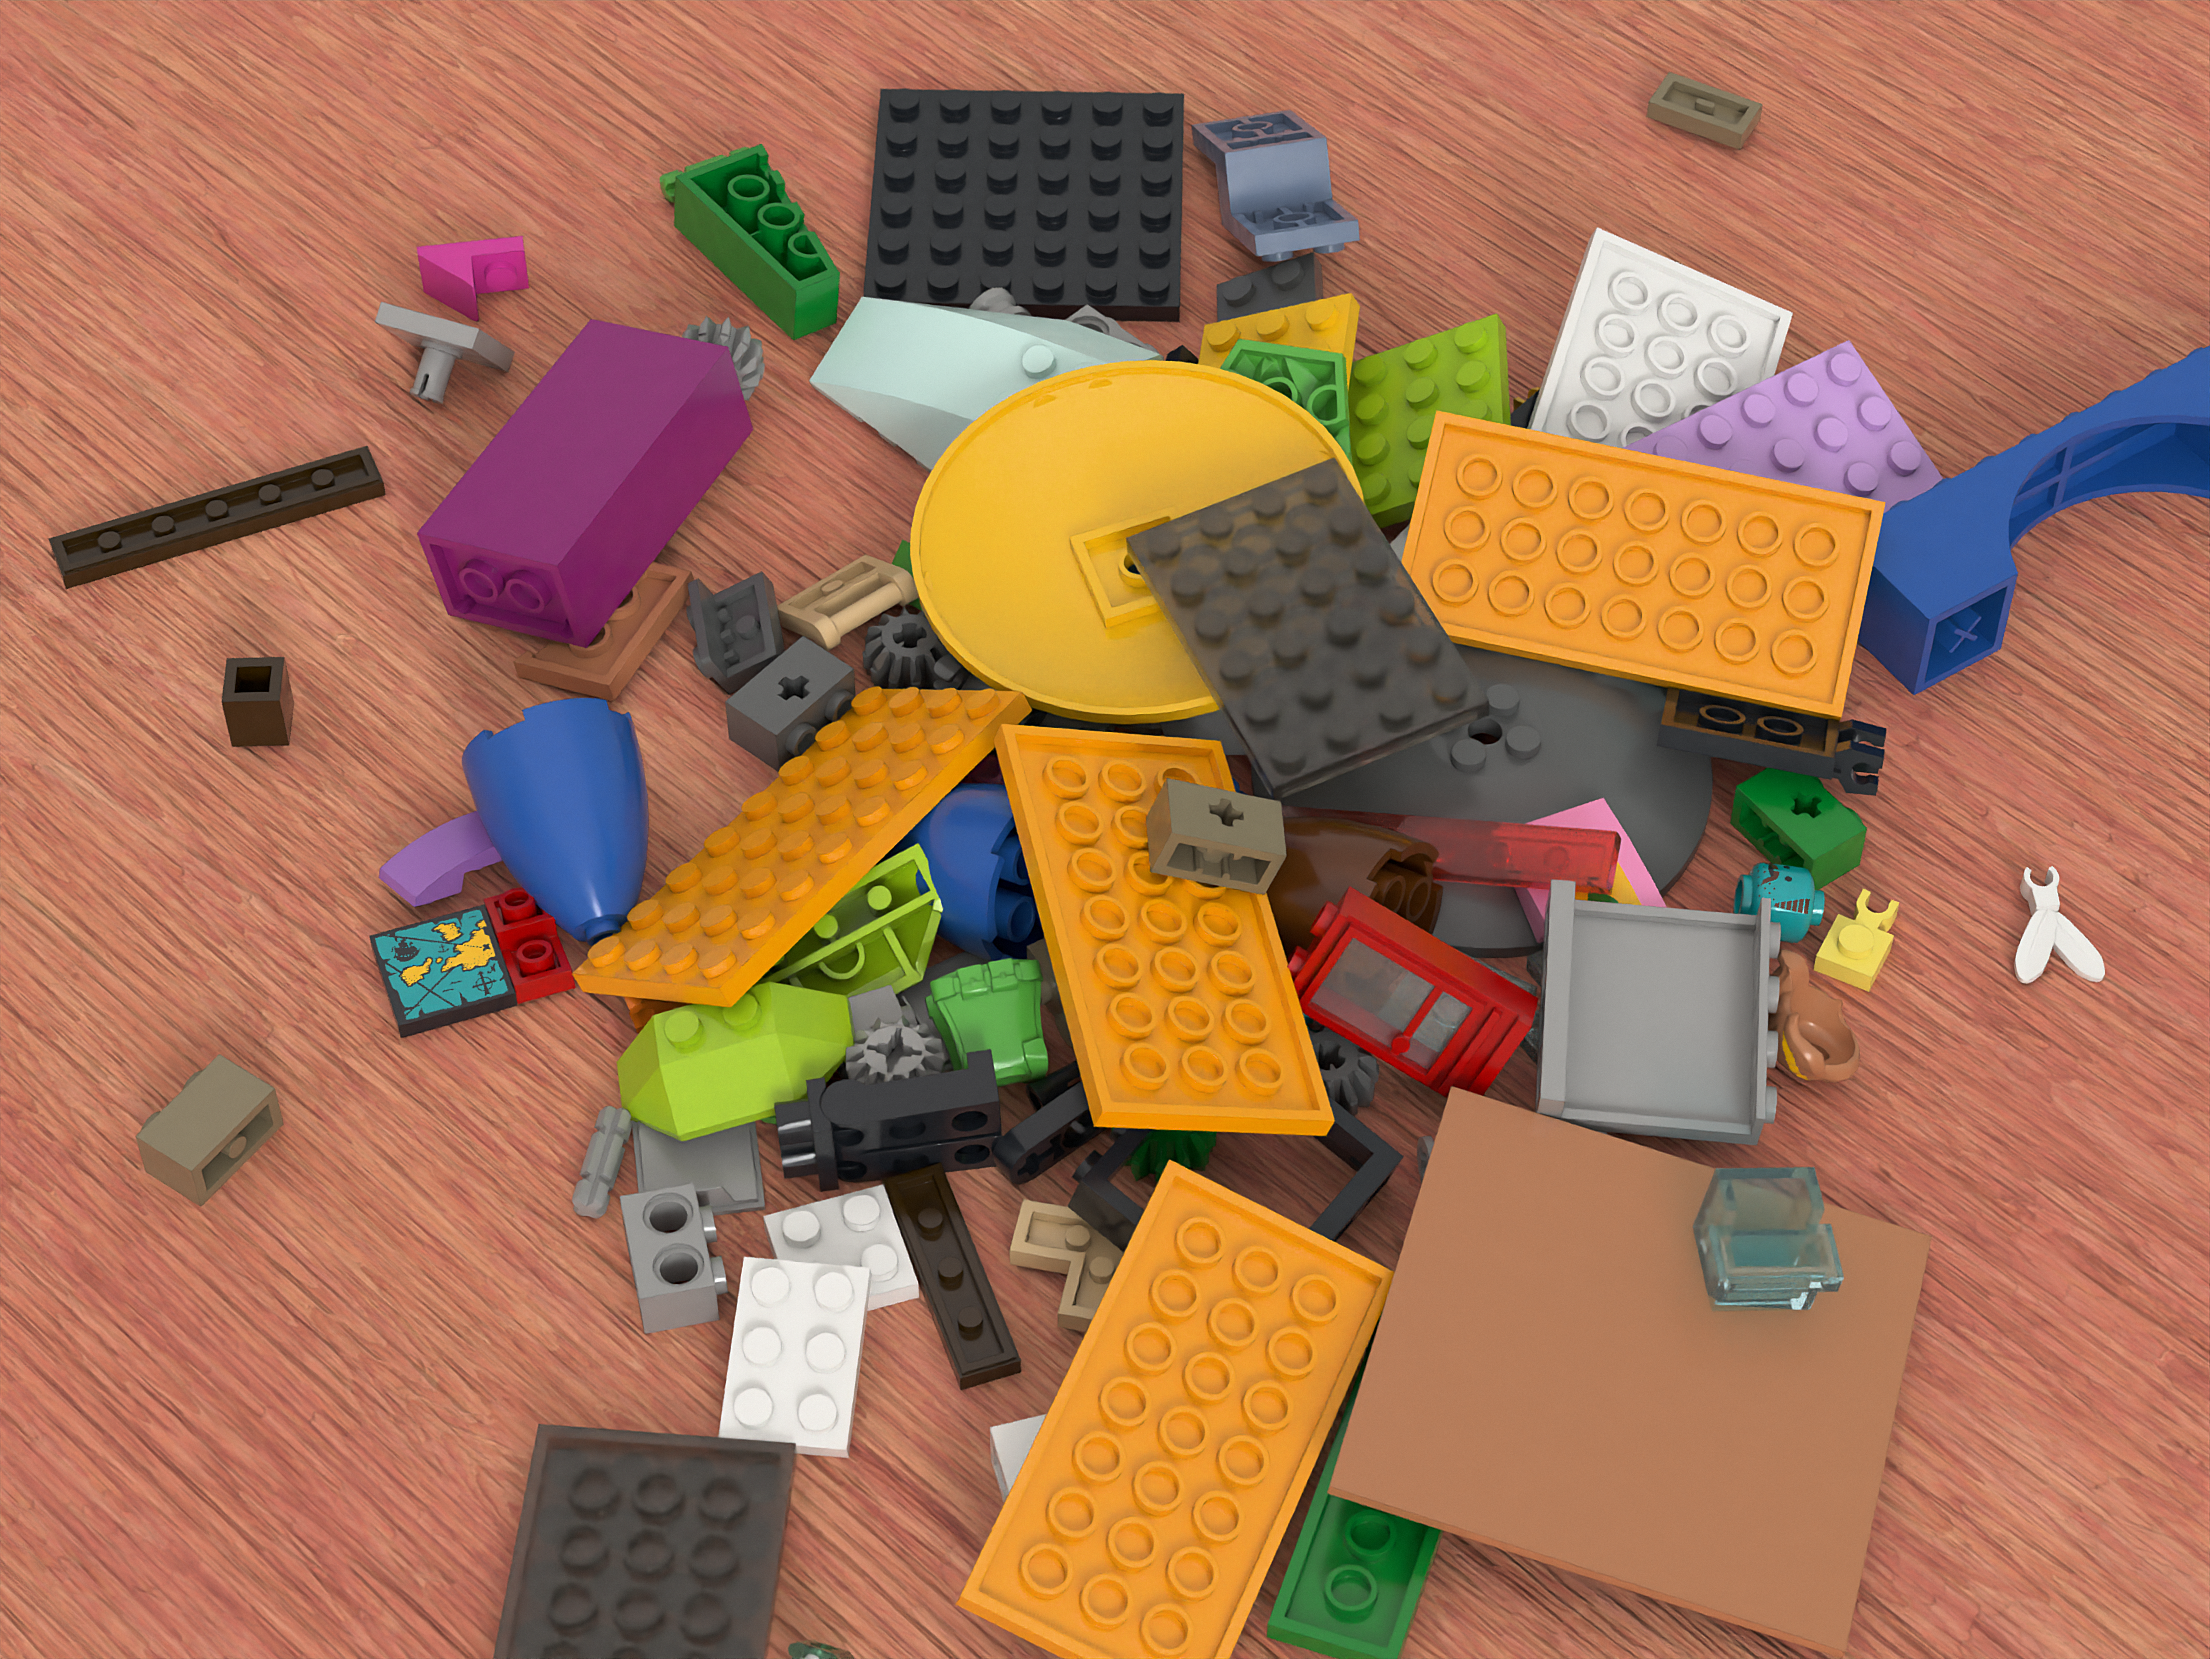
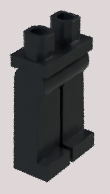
[774,1049,1002,1192]

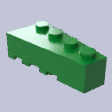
[674,144,840,340]

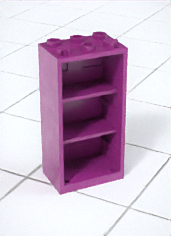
[417,319,754,648]

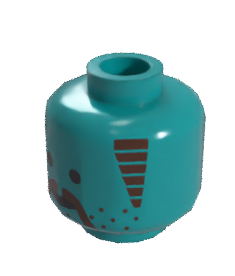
[1733,863,1825,943]

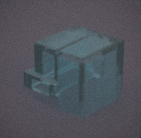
[1692,1167,1844,1311]

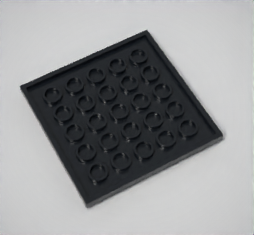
[863,88,1184,322]

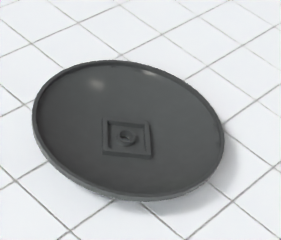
[1251,607,1713,958]

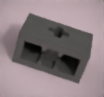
[725,636,856,771]

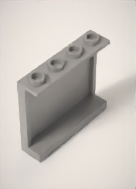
[1535,879,1781,1145]

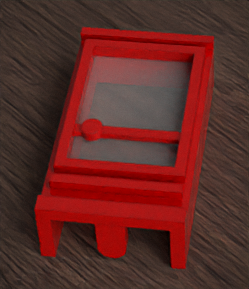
[1287,886,1539,1099]

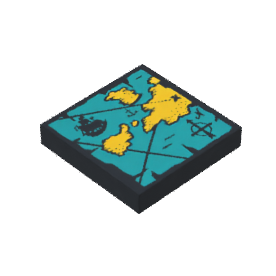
[369,904,518,1038]

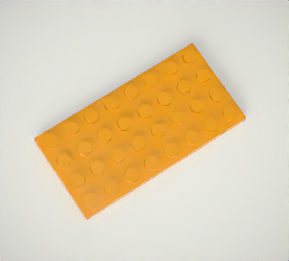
[1387,410,1886,721]
[572,686,1032,1008]
[993,724,1335,1136]
[955,1160,1394,1659]

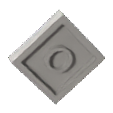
[375,302,515,404]

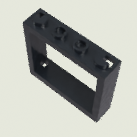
[1067,1095,1404,1252]

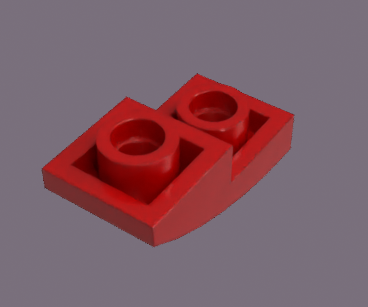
[483,887,576,1004]

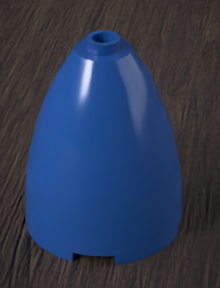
[462,698,649,946]
[875,783,1045,962]

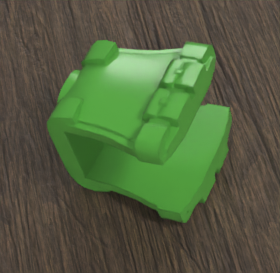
[925,958,1048,1087]

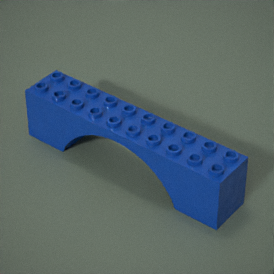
[1857,345,2210,695]

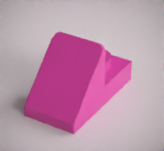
[417,236,529,321]

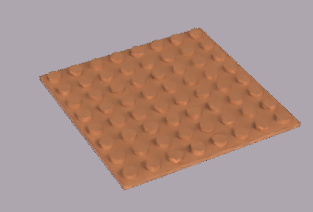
[1327,1086,1932,1659]

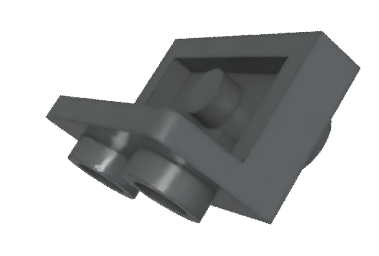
[686,571,785,694]

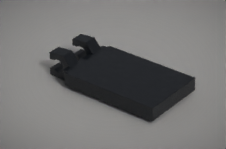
[1657,687,1886,796]

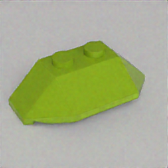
[753,843,943,998]
[617,982,855,1142]

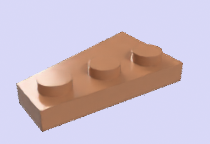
[513,562,694,701]

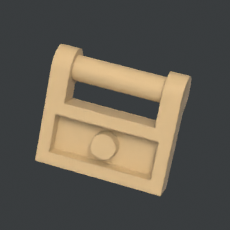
[777,554,918,651]

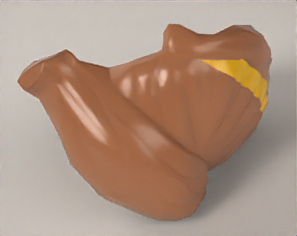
[1768,949,1860,1083]

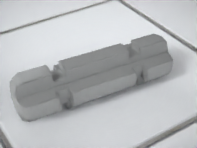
[572,1106,633,1219]

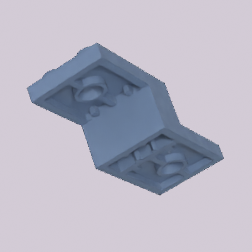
[1191,110,1360,262]

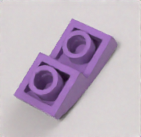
[379,811,503,907]

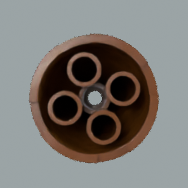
[1266,816,1443,1012]

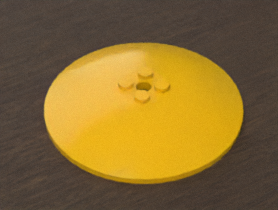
[910,360,1368,724]

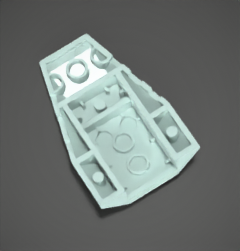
[809,297,1162,473]

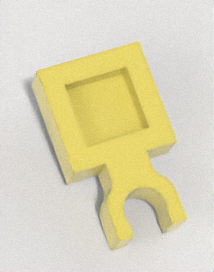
[1813,889,1899,992]

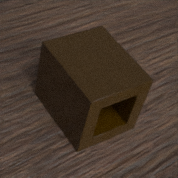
[221,657,294,747]

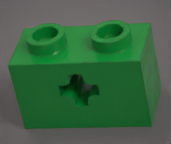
[1730,768,1867,890]

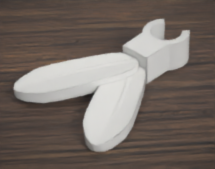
[2014,866,2105,984]

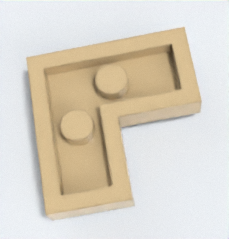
[1009,1199,1124,1332]

